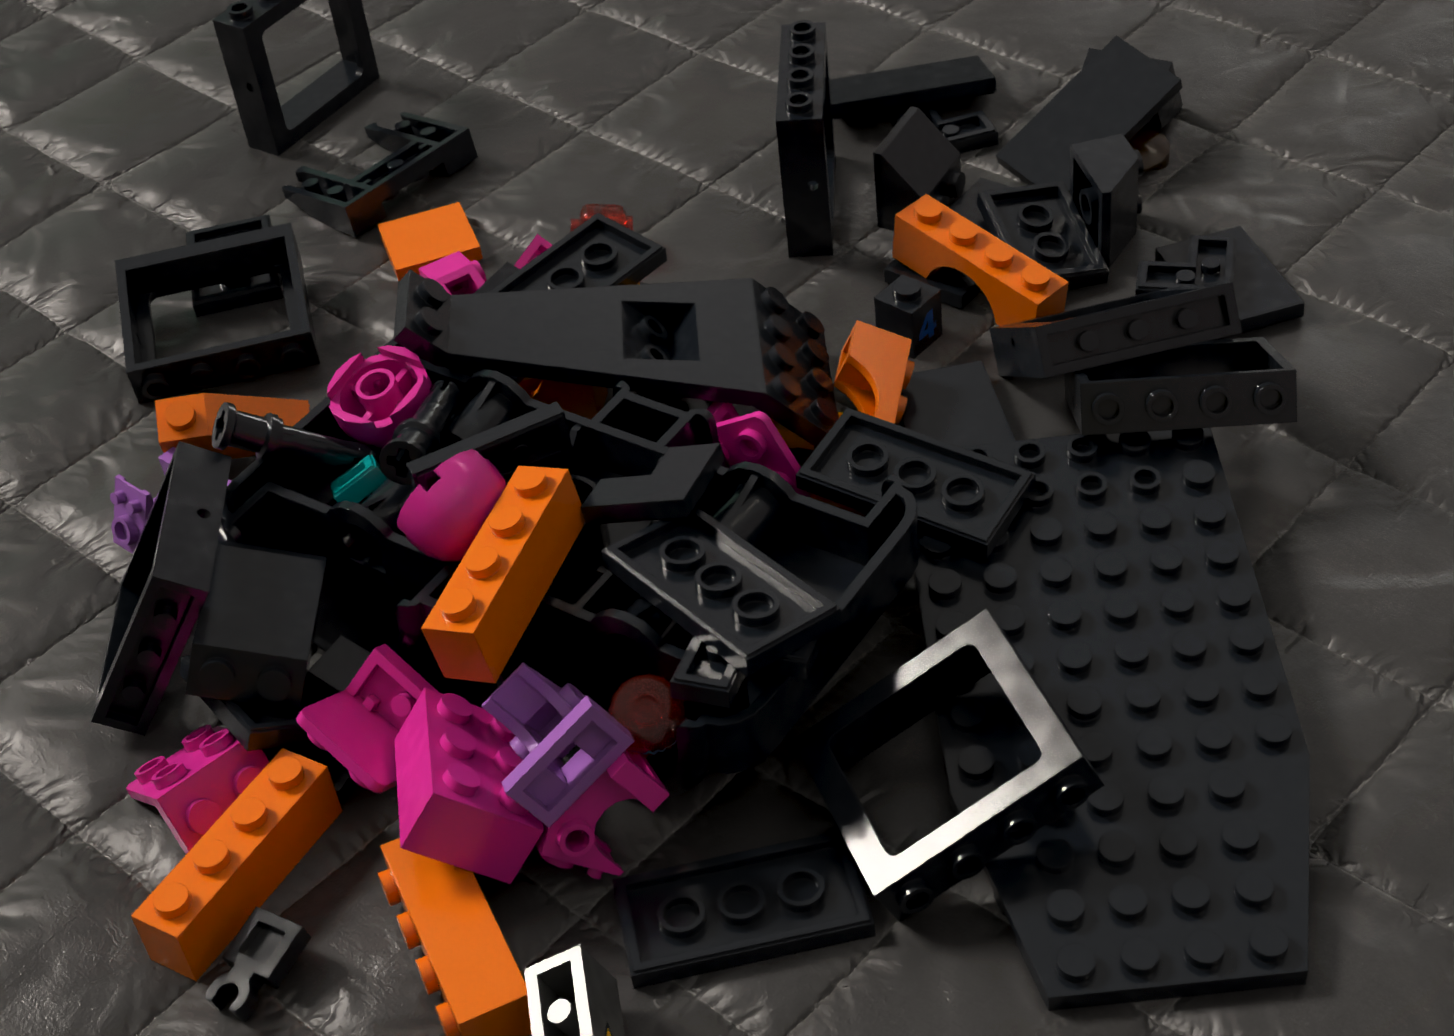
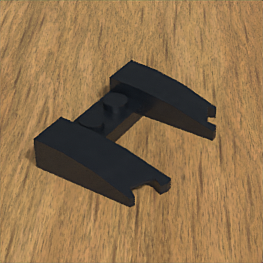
[282,112,478,237]

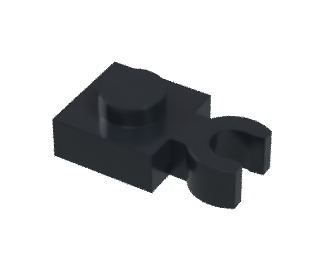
[205,906,312,1022]

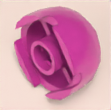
[327,345,432,449]
[397,449,506,562]

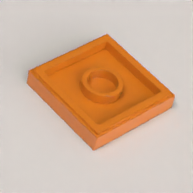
[377,202,483,281]

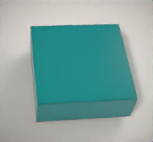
[330,455,388,503]

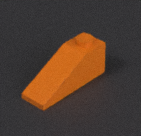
[155,393,310,459]

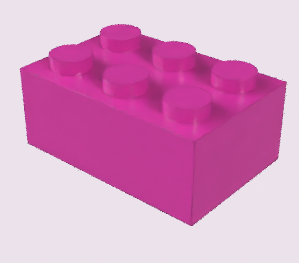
[394,687,544,884]

